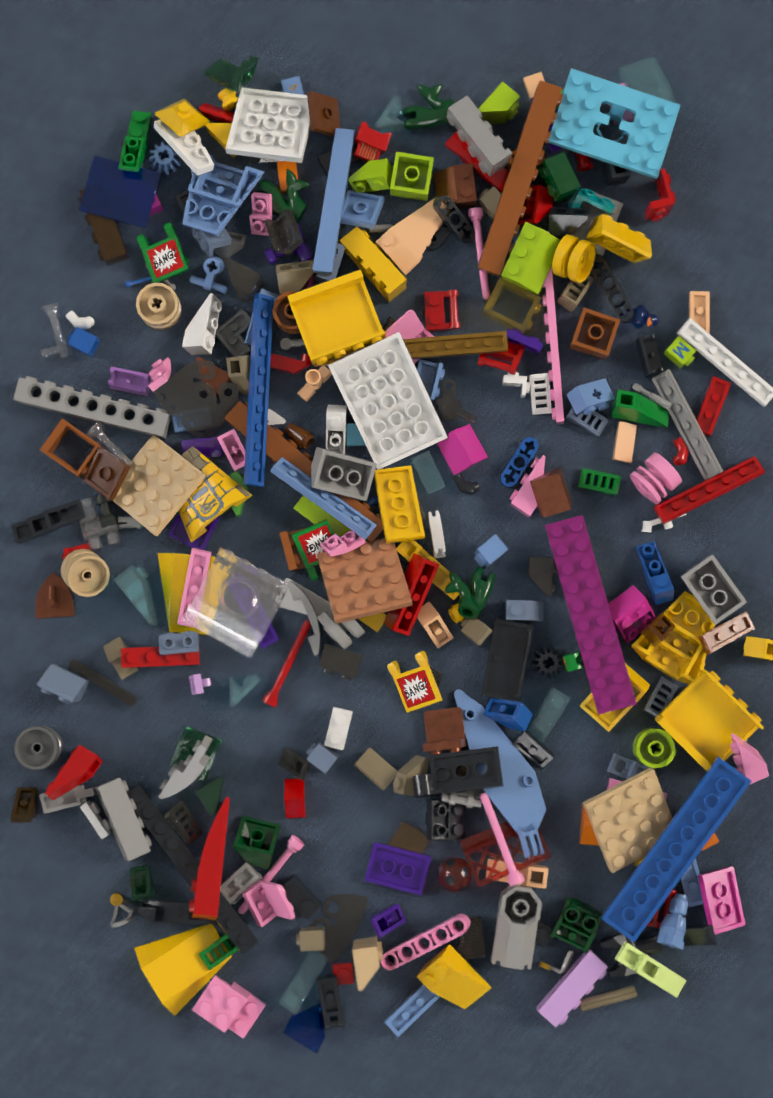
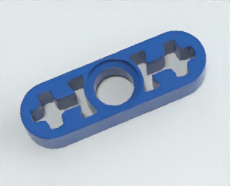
[500,437,539,488]

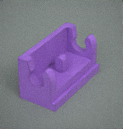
[108,366,151,397]

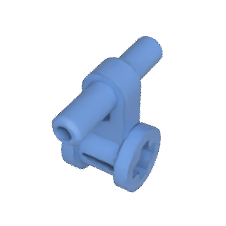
[190,257,228,294]

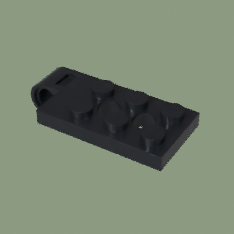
[412,746,504,798]

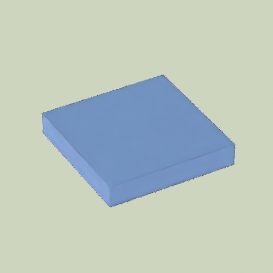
[341,190,384,229]

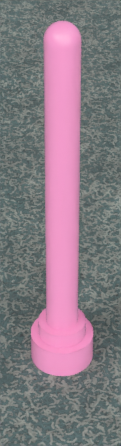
[467,207,490,300]
[480,793,525,886]
[238,835,305,914]

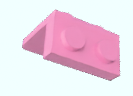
[385,309,434,364]
[242,880,295,927]

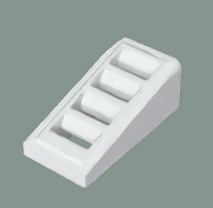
[528,373,552,415]

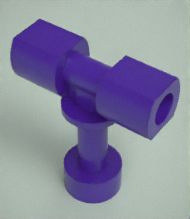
[264,224,313,265]

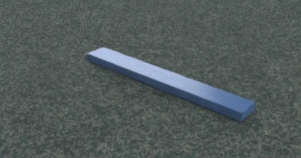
[312,128,355,275]

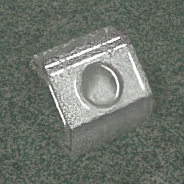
[181,547,289,658]

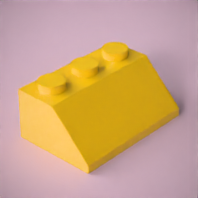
[586,214,652,263]

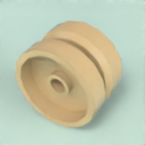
[136,283,182,330]
[61,549,110,597]

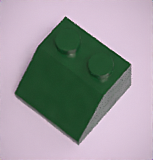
[538,153,581,203]

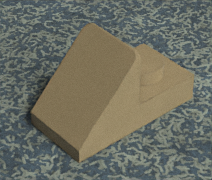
[103,637,139,680]

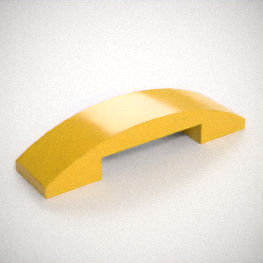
[396,540,459,600]

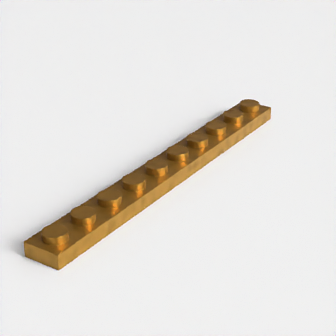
[314,331,508,367]

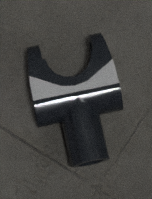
[599,932,662,977]

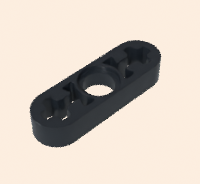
[433,196,475,243]

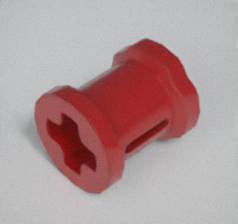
[574,152,593,172]

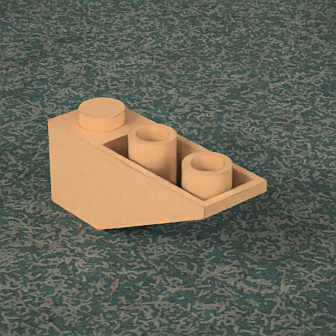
[485,859,548,889]

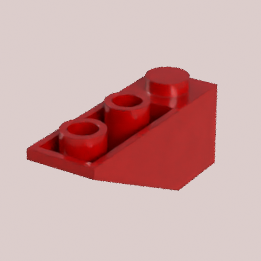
[45,744,103,801]

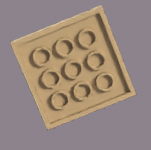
[113,435,206,537]
[583,768,673,873]

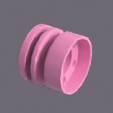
[629,452,682,505]

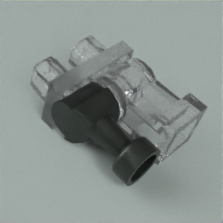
[79,495,121,550]

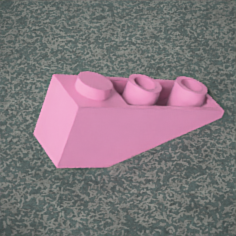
[509,455,545,518]
[730,733,769,785]

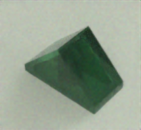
[196,776,225,816]
[130,864,156,902]

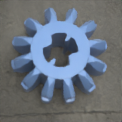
[149,141,181,175]

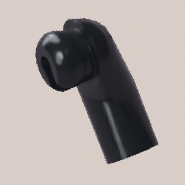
[452,472,480,495]

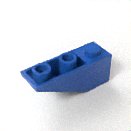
[636,541,674,605]

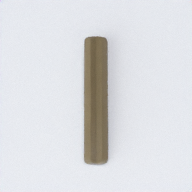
[579,986,637,1011]

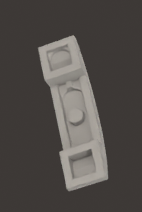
[287,581,321,656]

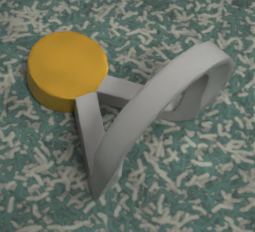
[110,892,135,927]
[539,950,574,974]

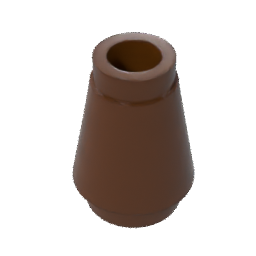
[285,423,314,449]

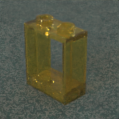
[482,277,542,335]

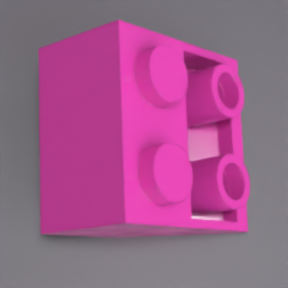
[608,585,656,643]

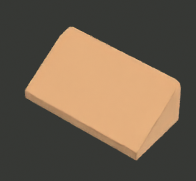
[612,421,637,463]

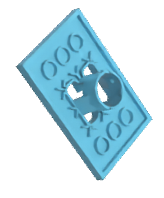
[548,68,680,179]

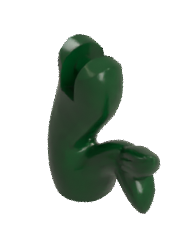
[402,84,454,129]
[256,169,309,223]
[445,567,495,620]

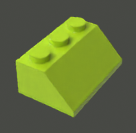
[501,222,561,295]

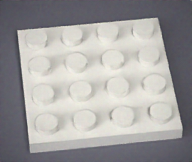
[226,87,310,163]

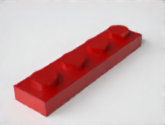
[120,647,200,668]

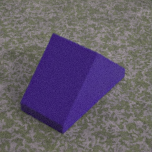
[370,903,406,938]

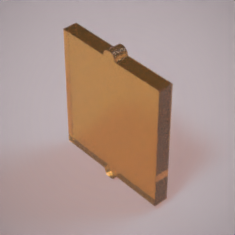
[388,821,429,853]

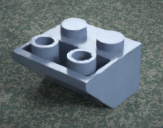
[37,664,90,704]

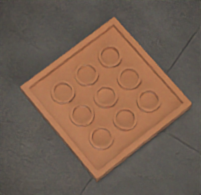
[317,538,412,624]

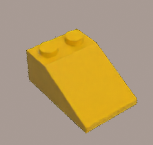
[580,663,650,732]
[417,944,491,1009]

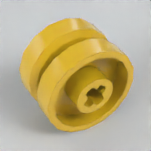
[552,234,596,283]

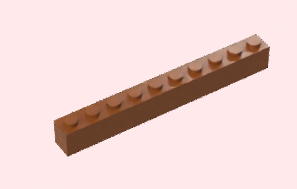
[477,80,563,276]
[225,401,384,543]

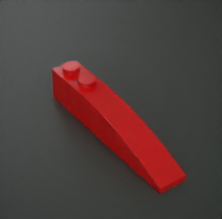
[189,797,230,920]

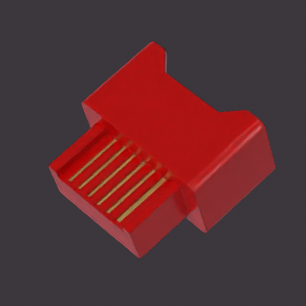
[353,121,392,162]

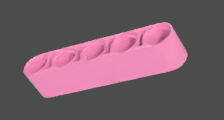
[381,914,470,970]

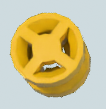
[218,87,239,110]

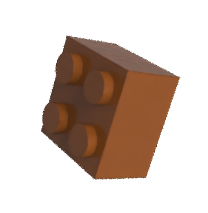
[569,308,620,360]

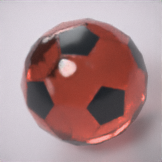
[437,857,472,893]

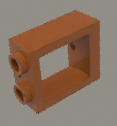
[40,419,102,478]

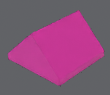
[436,424,488,475]

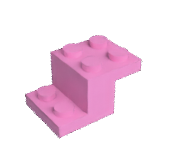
[192,975,266,1039]

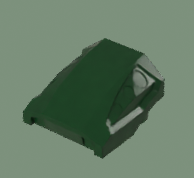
[550,897,603,953]

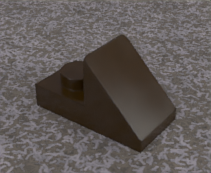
[10,787,37,823]

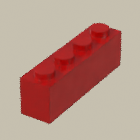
[383,553,440,636]

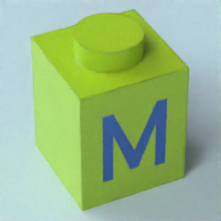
[663,336,696,369]

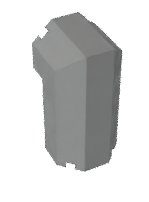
[491,884,542,970]

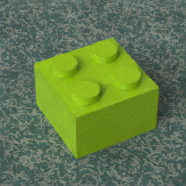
[390,152,434,201]

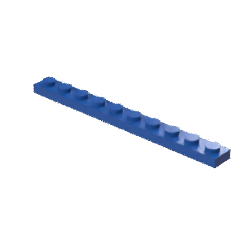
[244,293,274,487]

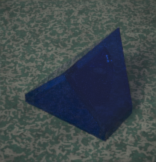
[283,1003,325,1054]

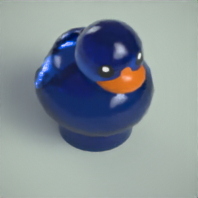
[628,305,659,329]

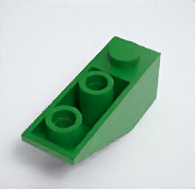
[611,389,669,428]

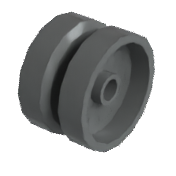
[15,725,63,770]

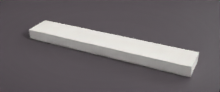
[676,318,773,407]

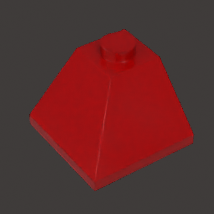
[517,185,554,226]

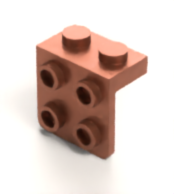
[423,707,467,755]

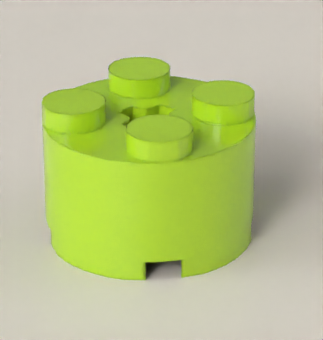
[633,728,676,768]

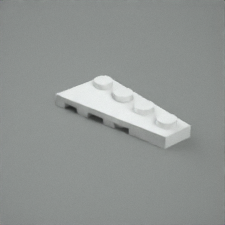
[154,120,214,176]

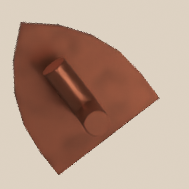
[35,573,75,618]

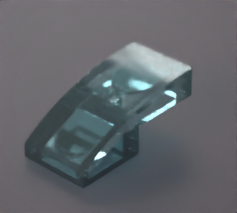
[411,451,446,494]

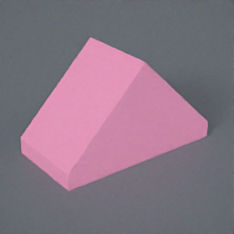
[217,429,246,471]

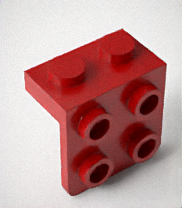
[644,168,676,222]

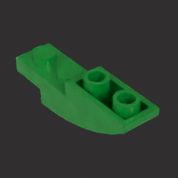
[118,111,152,172]

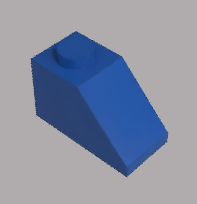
[483,698,533,731]

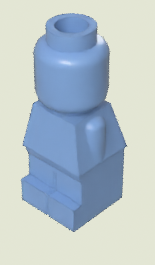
[657,893,688,950]

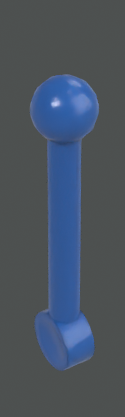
[125,276,152,288]

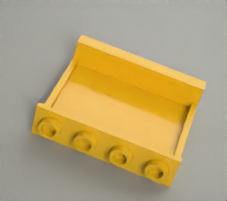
[287,270,385,365]
[655,669,764,771]

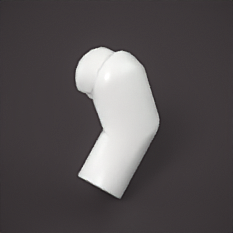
[66,311,95,330]

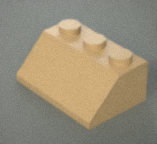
[352,936,383,991]

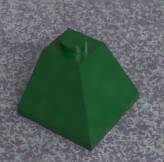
[233,816,280,870]

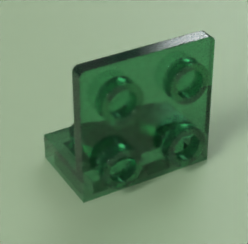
[204,55,259,92]
[170,726,222,782]

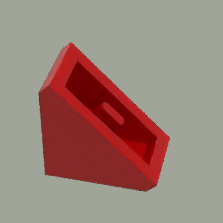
[284,778,306,818]

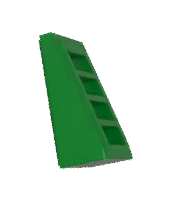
[578,468,621,496]
[199,934,238,971]

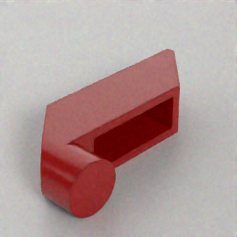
[270,354,311,375]

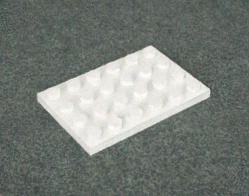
[328,332,448,470]

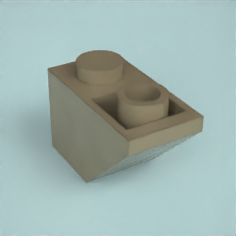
[226,355,251,395]

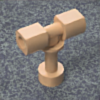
[297,366,332,402]

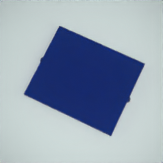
[79,155,161,228]

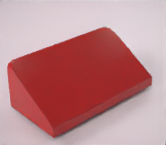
[199,103,235,123]

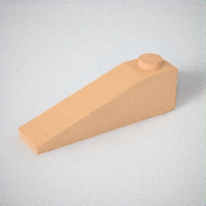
[376,198,450,275]

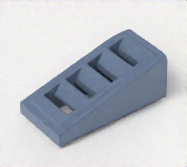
[566,407,609,437]
[642,676,678,718]

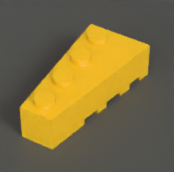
[339,226,407,303]

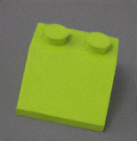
[478,81,520,124]

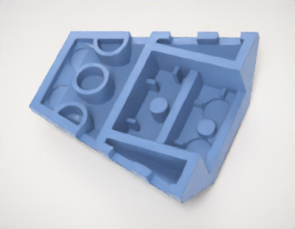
[183,155,264,236]

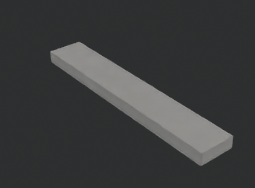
[652,369,723,480]

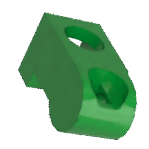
[563,650,585,672]

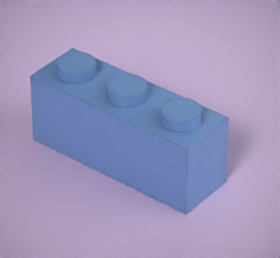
[474,534,508,568]

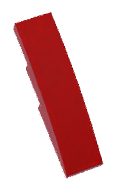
[445,130,508,193]

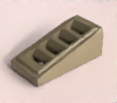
[557,275,594,312]

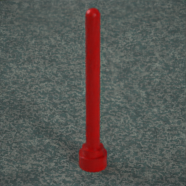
[262,620,311,708]

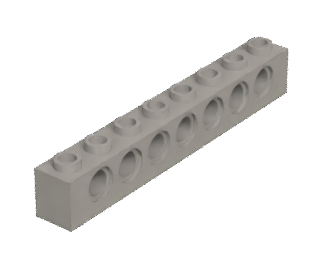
[13,376,171,439]

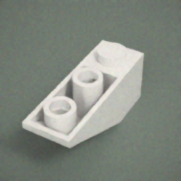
[182,293,222,355]
[326,405,347,454]

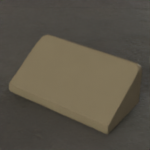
[354,748,397,791]

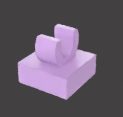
[189,674,211,695]

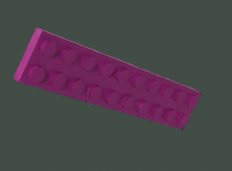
[545,515,637,715]

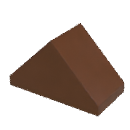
[641,612,676,647]

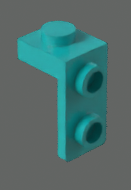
[568,188,615,214]

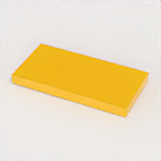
[374,465,425,544]

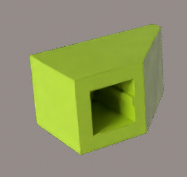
[348,158,393,193]

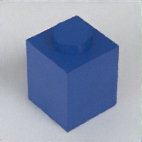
[68,327,100,358]

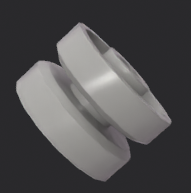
[317,606,365,650]

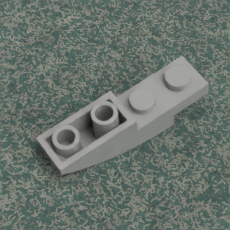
[159,735,213,799]

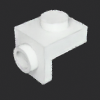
[502,372,530,398]

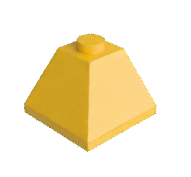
[155,99,209,137]

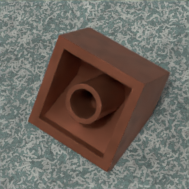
[433,163,477,209]

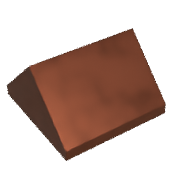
[530,467,572,518]

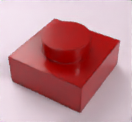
[332,962,354,985]

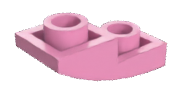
[250,192,272,236]
[148,357,171,392]
[320,530,366,556]

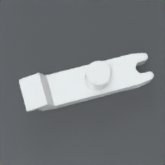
[428,511,446,559]
[641,514,687,532]

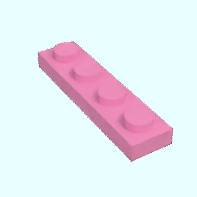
[177,548,212,628]

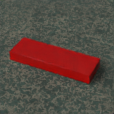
[696,376,731,437]

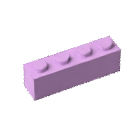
[536,949,608,1027]

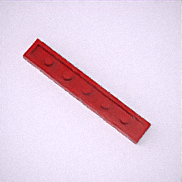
[654,456,765,525]

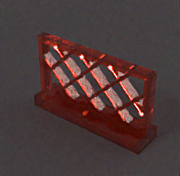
[459,821,552,888]

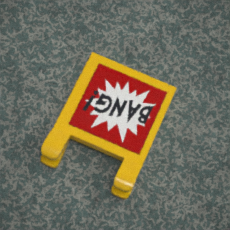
[387,651,442,713]

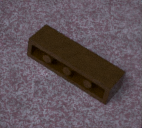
[78,183,129,266]

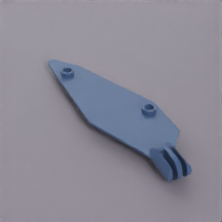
[454,689,546,858]

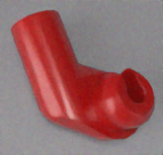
[673,437,689,466]

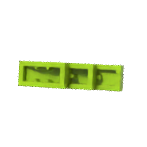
[294,495,367,542]

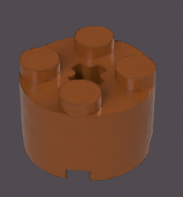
[273,291,300,334]

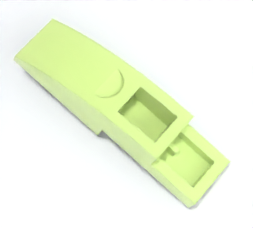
[615,941,687,998]

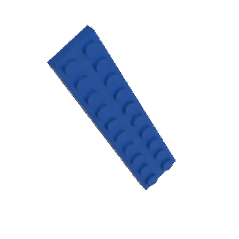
[601,757,751,942]

